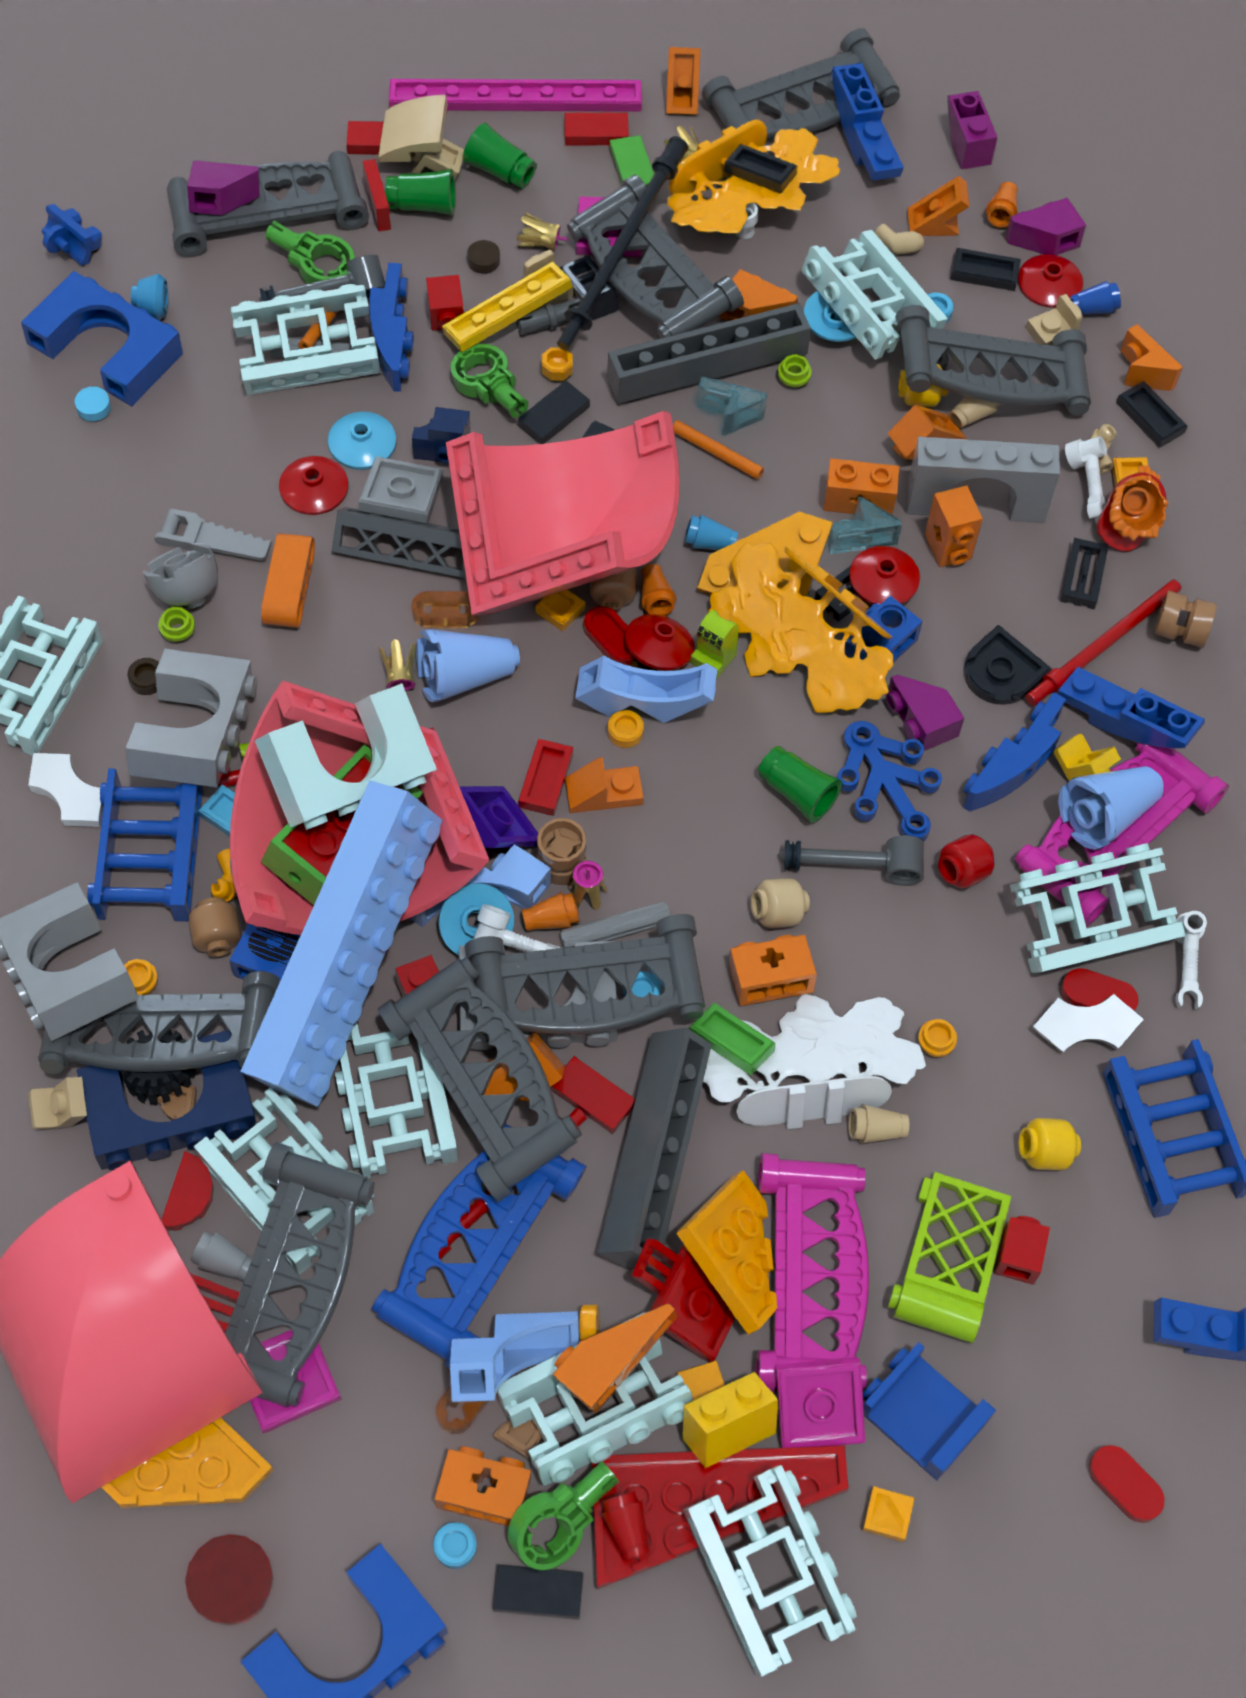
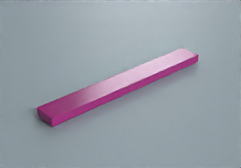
[389,79,642,112]

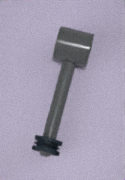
[259,255,385,302]
[781,835,924,886]

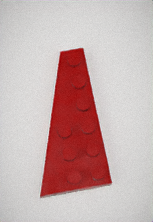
[592,1445,849,1590]

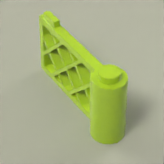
[888,1172,1012,1344]

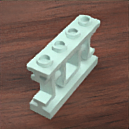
[802,230,948,359]
[230,284,381,396]
[0,596,103,756]
[1010,843,1186,973]
[335,1022,458,1179]
[194,1087,374,1275]
[497,1312,693,1486]
[683,1465,857,1677]

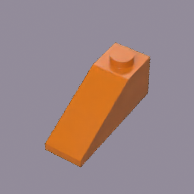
[553,1303,678,1414]

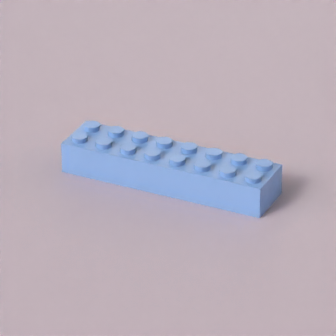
[240,780,443,1107]

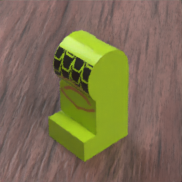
[690,610,739,679]

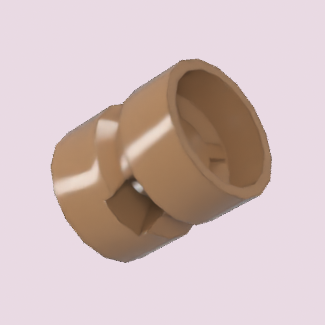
[1154,590,1217,648]
[537,818,586,885]

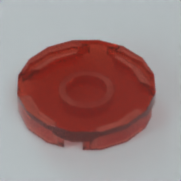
[185,1534,274,1626]

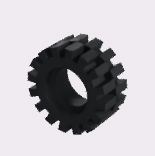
[120,1029,195,1104]

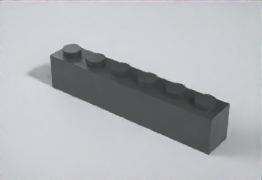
[607,303,811,404]
[598,1027,712,1269]

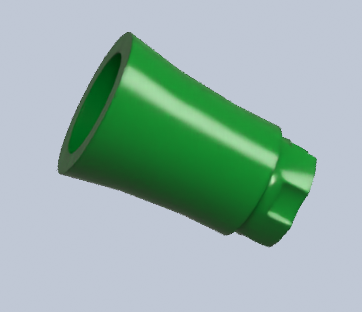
[462,123,537,189]
[385,168,456,215]
[758,746,842,823]

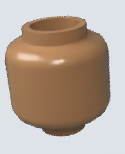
[590,568,637,611]
[188,897,242,957]

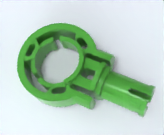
[265,221,355,284]
[451,344,529,418]
[508,1461,619,1570]

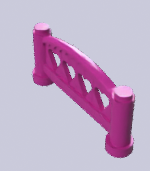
[1015,743,1229,928]
[755,1153,869,1393]

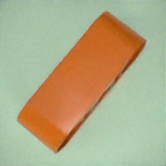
[261,533,315,628]

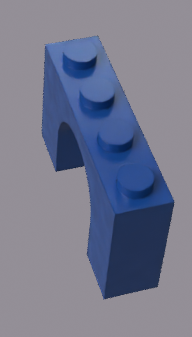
[21,271,183,407]
[240,1544,448,1698]

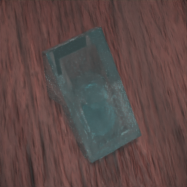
[696,376,768,436]
[827,497,902,555]

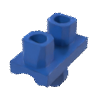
[42,204,102,266]

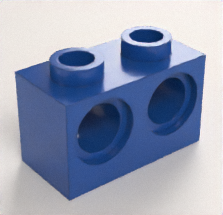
[841,595,923,663]

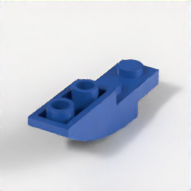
[831,63,904,181]
[370,262,414,392]
[1058,667,1205,748]
[963,692,1066,812]
[1154,1298,1246,1361]

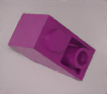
[947,91,998,170]
[187,160,260,215]
[1005,198,1086,255]
[886,674,965,751]

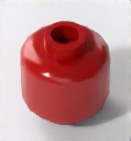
[938,834,995,889]

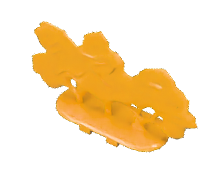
[667,119,840,234]
[708,543,893,713]

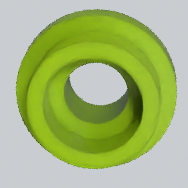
[778,354,812,387]
[158,607,195,642]

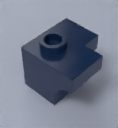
[412,407,471,464]

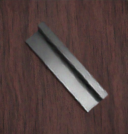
[331,507,466,578]

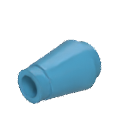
[684,514,738,550]

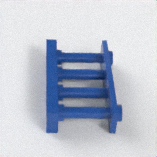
[87,768,203,922]
[1102,1039,1246,1218]

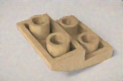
[378,95,448,162]

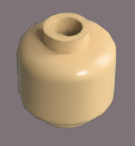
[750,878,810,928]

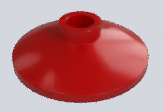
[1018,254,1083,308]
[279,456,349,515]
[849,546,920,605]
[625,614,695,671]

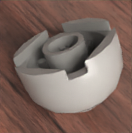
[143,543,218,609]

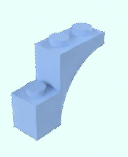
[575,656,717,723]
[411,844,551,927]
[450,1311,579,1402]

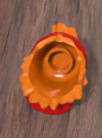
[1097,465,1168,552]

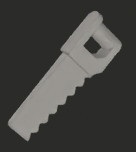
[154,509,271,561]

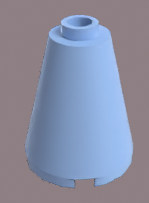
[416,629,520,702]
[1058,766,1163,850]

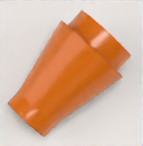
[986,181,1018,228]
[641,564,676,616]
[522,891,580,931]

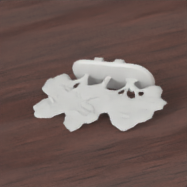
[703,994,926,1130]

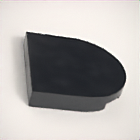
[964,624,1052,705]

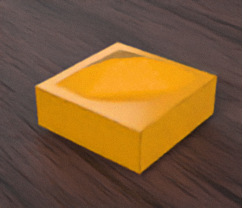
[862,1486,915,1542]

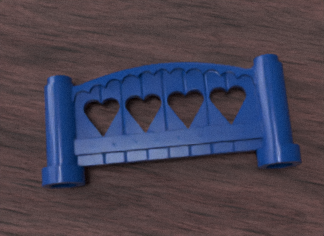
[372,1124,587,1369]

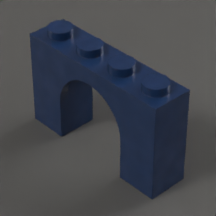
[77,1030,257,1170]

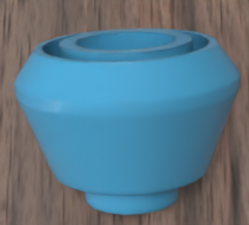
[131,274,168,320]

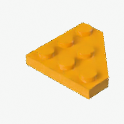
[697,511,833,597]
[676,1170,778,1335]
[101,1417,274,1508]

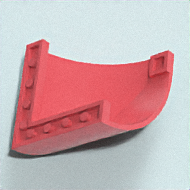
[446,411,680,615]
[230,680,490,935]
[0,1161,263,1504]

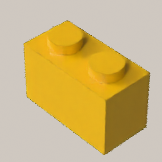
[683,1372,778,1468]

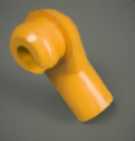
[211,849,237,902]

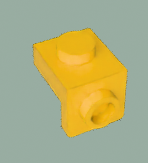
[1054,734,1121,781]

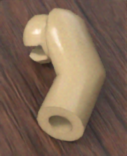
[875,224,924,255]
[1089,424,1116,474]

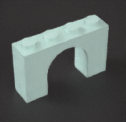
[254,684,437,830]

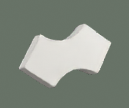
[28,753,103,827]
[1032,994,1143,1053]

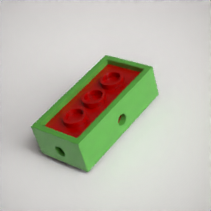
[261,744,423,905]

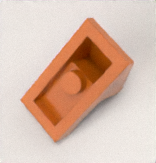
[666,47,701,115]
[907,176,970,236]
[1120,324,1183,391]
[565,757,644,813]

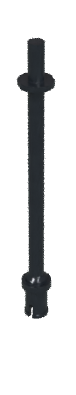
[557,136,689,351]

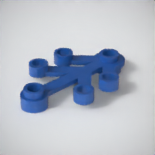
[837,721,942,842]

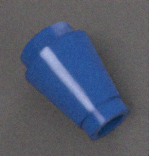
[1070,281,1121,315]

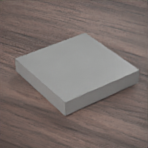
[359,456,443,524]

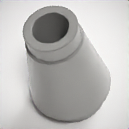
[190,1231,252,1282]

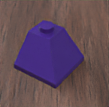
[459,786,539,848]

